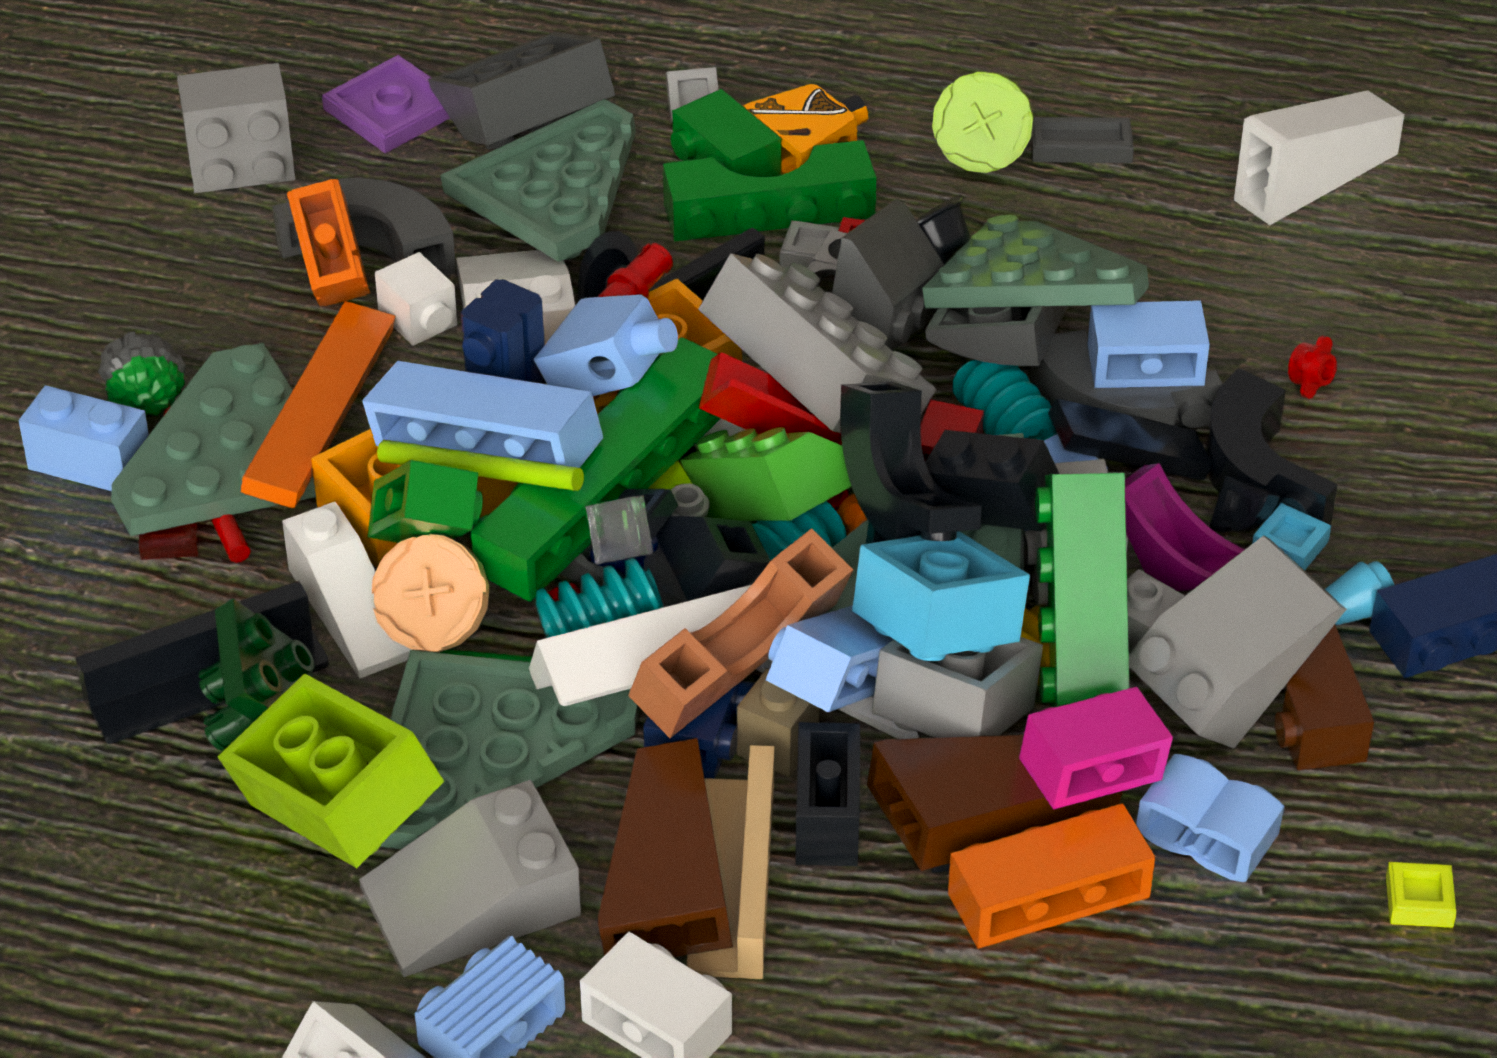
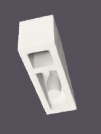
[282,501,412,679]

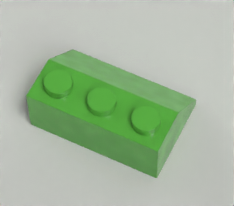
[680,427,852,521]

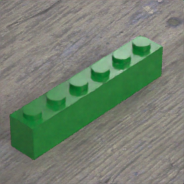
[471,337,721,602]

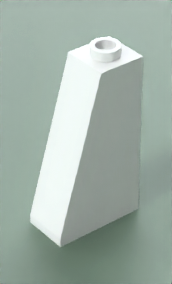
[1234,90,1405,225]

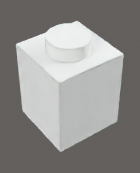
[375,252,457,346]

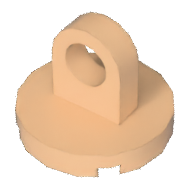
[371,534,489,652]

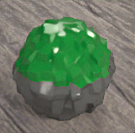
[98,331,186,416]

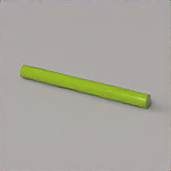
[377,440,584,491]

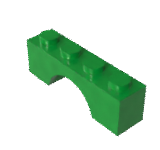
[663,140,877,242]

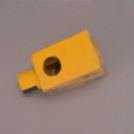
[743,84,868,175]

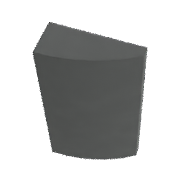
[925,306,1068,366]

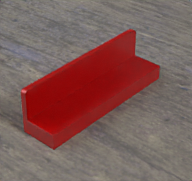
[699,352,842,445]

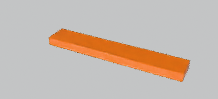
[240,301,396,509]

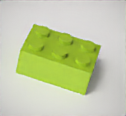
[217,674,444,868]

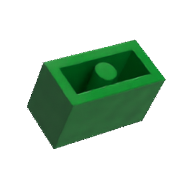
[670,89,781,177]
[367,460,483,543]

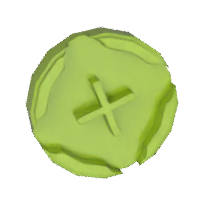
[932,71,1034,173]

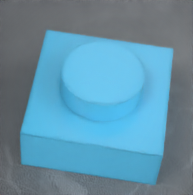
[1252,503,1331,571]

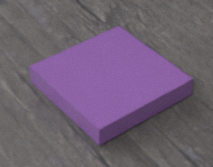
[322,55,450,154]

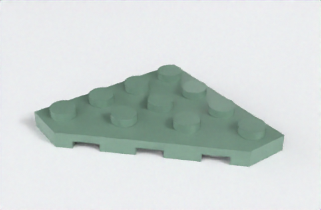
[440,99,636,262]
[922,215,1149,309]
[111,343,329,536]
[380,650,641,849]

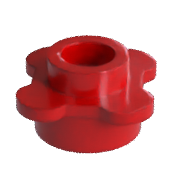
[1288,335,1337,399]

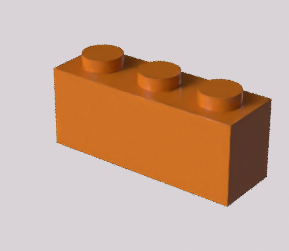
[948,803,1155,949]

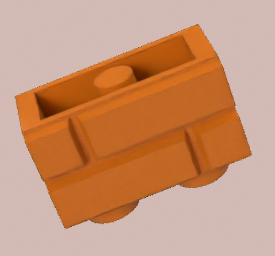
[287,179,371,307]

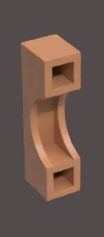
[628,528,854,738]

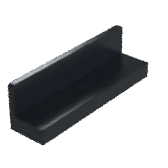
[76,581,329,744]

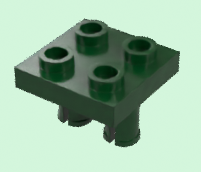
[198,599,314,751]

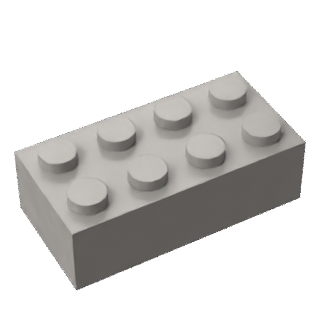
[698,253,936,433]

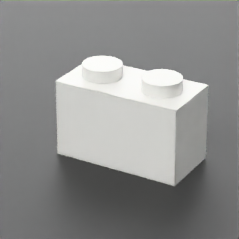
[580,932,732,1058]

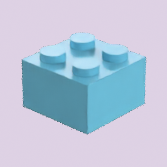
[852,531,1030,661]

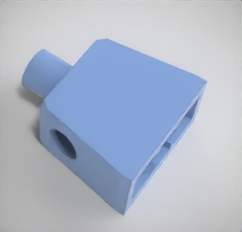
[534,294,678,396]

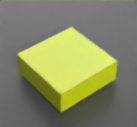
[1386,862,1457,928]

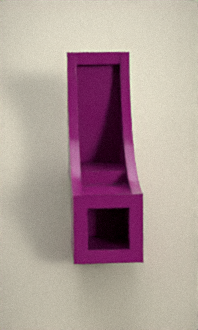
[1125,463,1245,591]

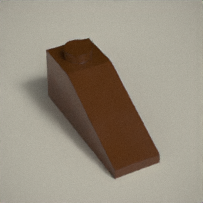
[1275,625,1374,771]

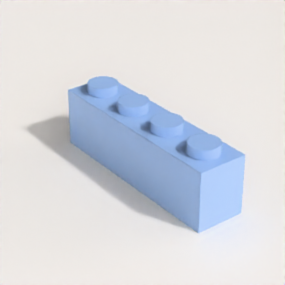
[362,361,603,468]

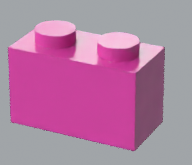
[1019,687,1173,810]

